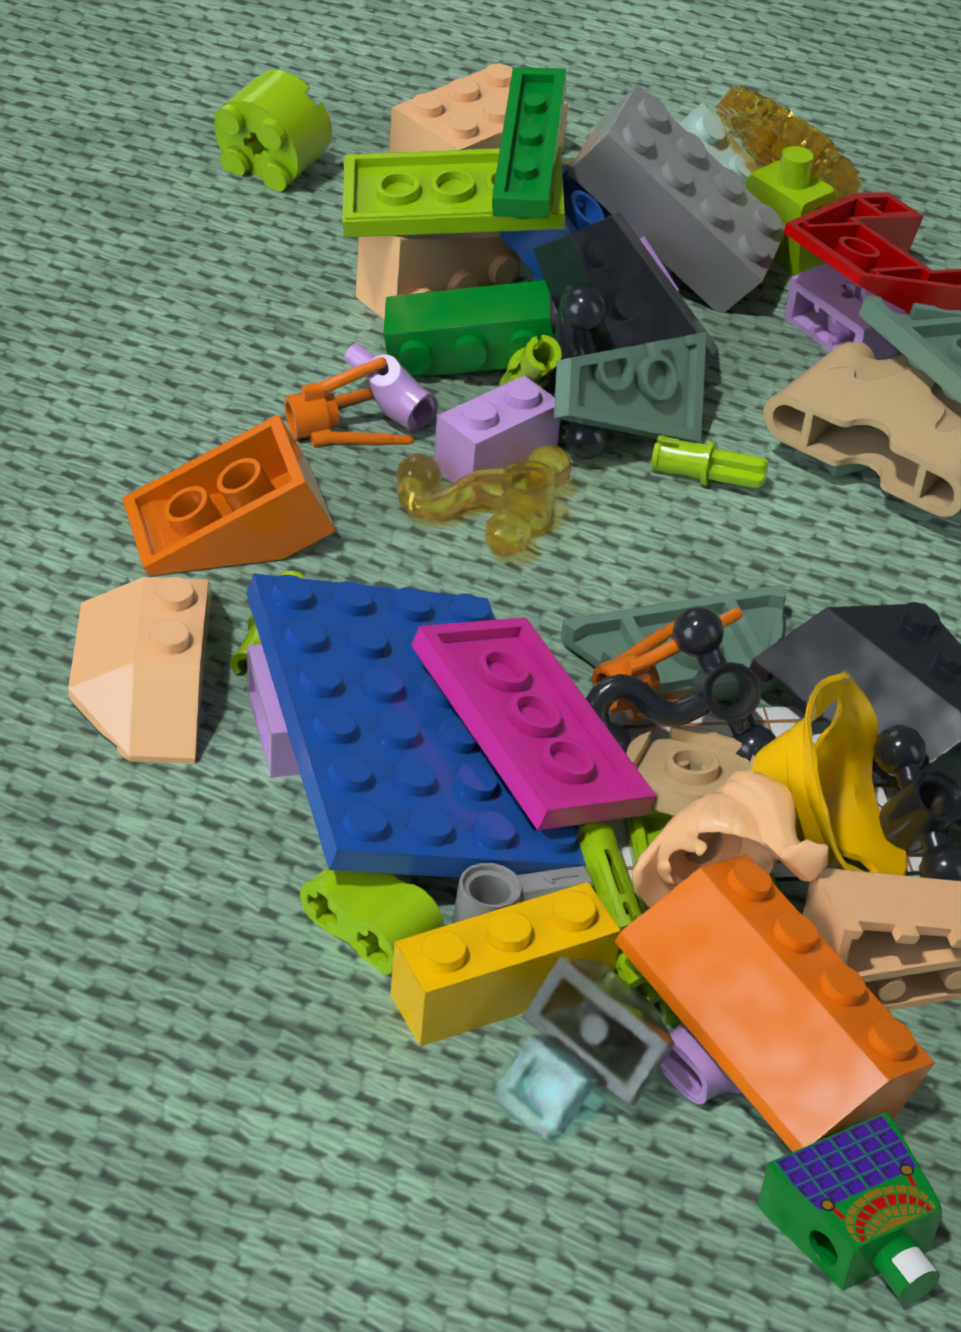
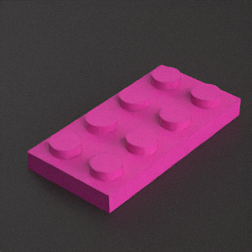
[411,617,657,830]

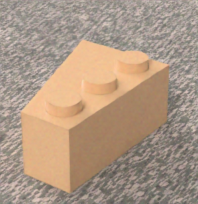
[802,868,961,1011]

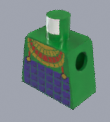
[757,1111,942,1304]

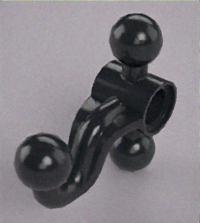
[543,282,609,460]
[586,606,777,762]
[873,725,961,881]

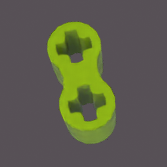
[300,867,444,975]

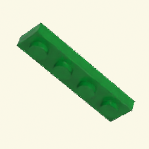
[492,67,566,219]

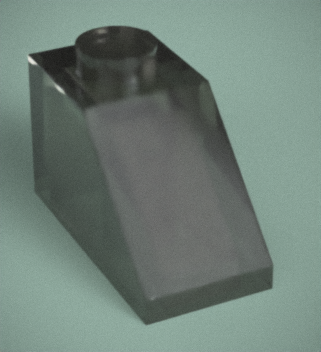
[522,956,675,1106]

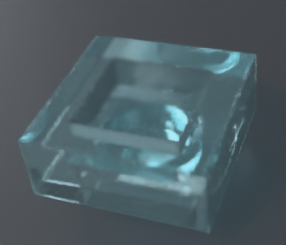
[492,1035,598,1141]

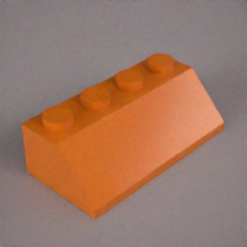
[614,854,935,1152]

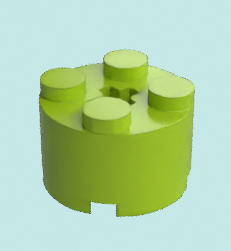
[214,69,332,192]

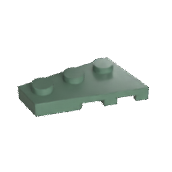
[554,332,706,443]

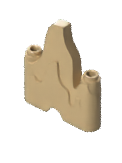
[763,342,961,517]

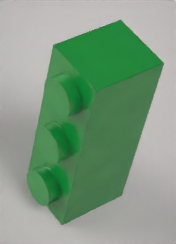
[383,280,556,378]

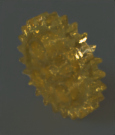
[716,86,863,201]

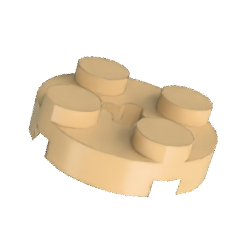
[626,726,755,816]

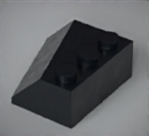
[533,212,718,359]
[749,602,961,791]

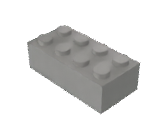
[567,84,785,313]

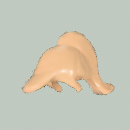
[632,771,828,908]

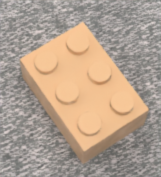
[389,63,568,153]

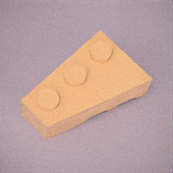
[356,231,521,319]

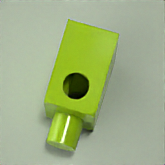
[745,146,837,276]

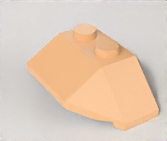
[68,577,212,764]

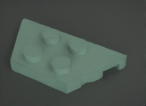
[859,295,961,404]
[561,584,787,702]

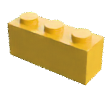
[390,882,621,1047]

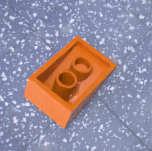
[122,414,336,576]

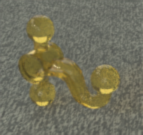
[396,445,572,557]

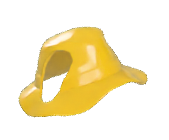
[751,671,907,876]

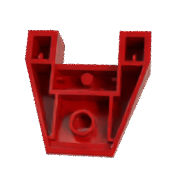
[783,192,961,314]

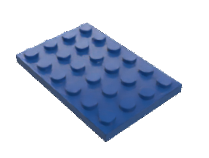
[246,573,586,878]

